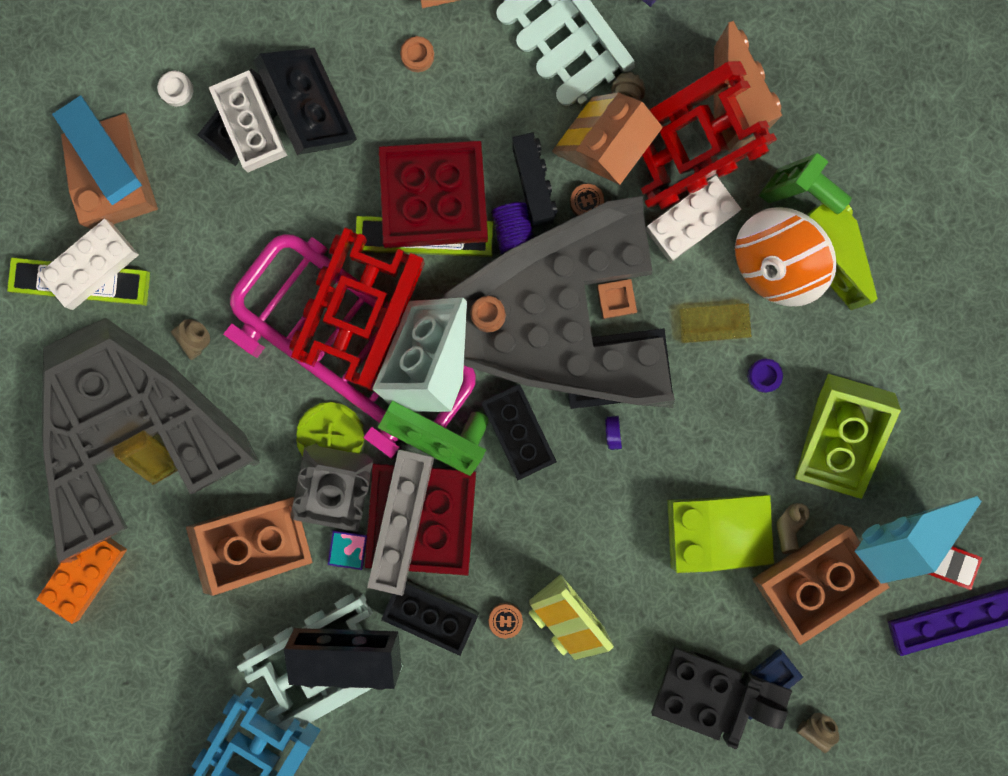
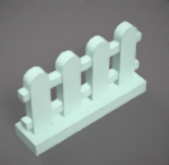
[496,0,635,106]

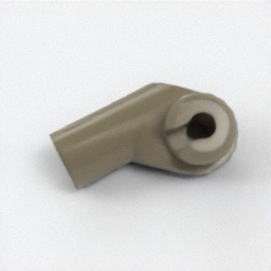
[776,503,810,554]

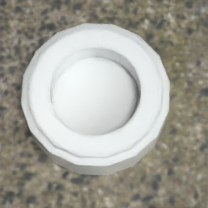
[157,71,194,107]

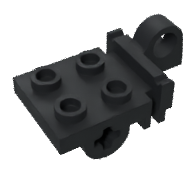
[651,646,792,749]

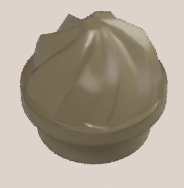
[611,72,646,100]

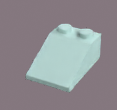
[373,298,467,412]

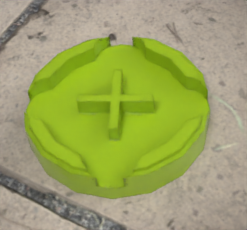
[296,402,365,457]

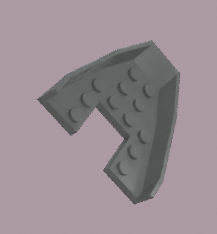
[444,196,675,408]
[42,318,260,563]

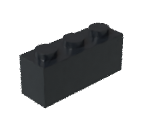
[284,628,402,690]

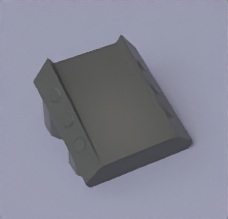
[291,443,373,531]

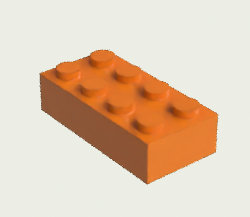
[36,538,127,624]

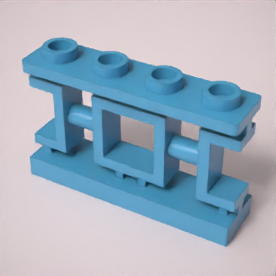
[188,687,321,776]

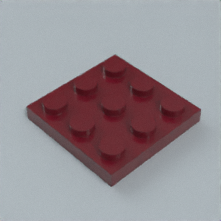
[379,141,488,248]
[365,464,477,576]

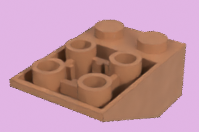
[714,21,782,152]

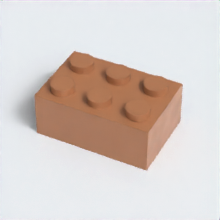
[752,524,890,645]

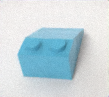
[854,496,982,584]

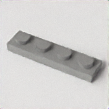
[367,449,434,596]

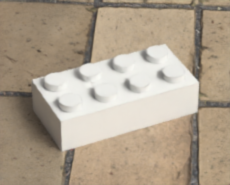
[209,70,288,172]
[646,175,742,263]
[37,218,139,310]

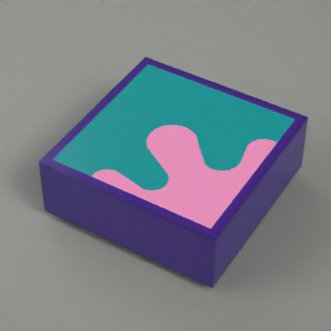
[328,530,367,570]

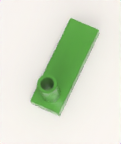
[758,153,852,214]
[378,400,489,476]

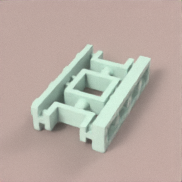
[237,593,403,731]

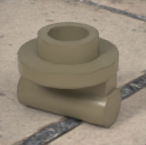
[171,319,210,360]
[796,713,840,753]

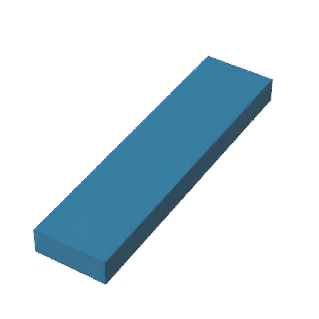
[52,95,142,205]

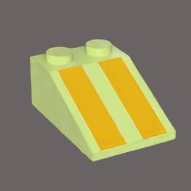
[529,574,614,660]

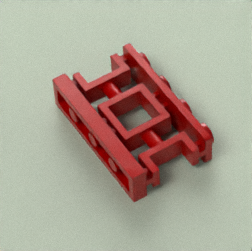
[641,61,777,209]
[289,227,425,391]

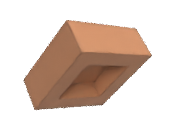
[597,279,637,319]

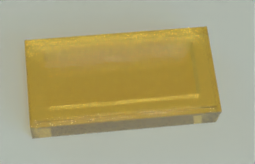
[679,303,752,343]
[113,430,178,485]

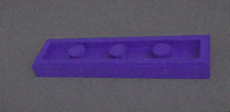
[887,587,1008,656]

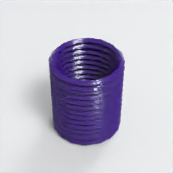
[491,202,534,254]

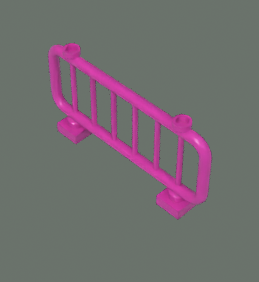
[223,234,476,459]

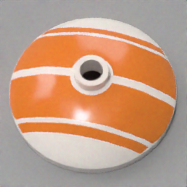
[735,207,836,306]

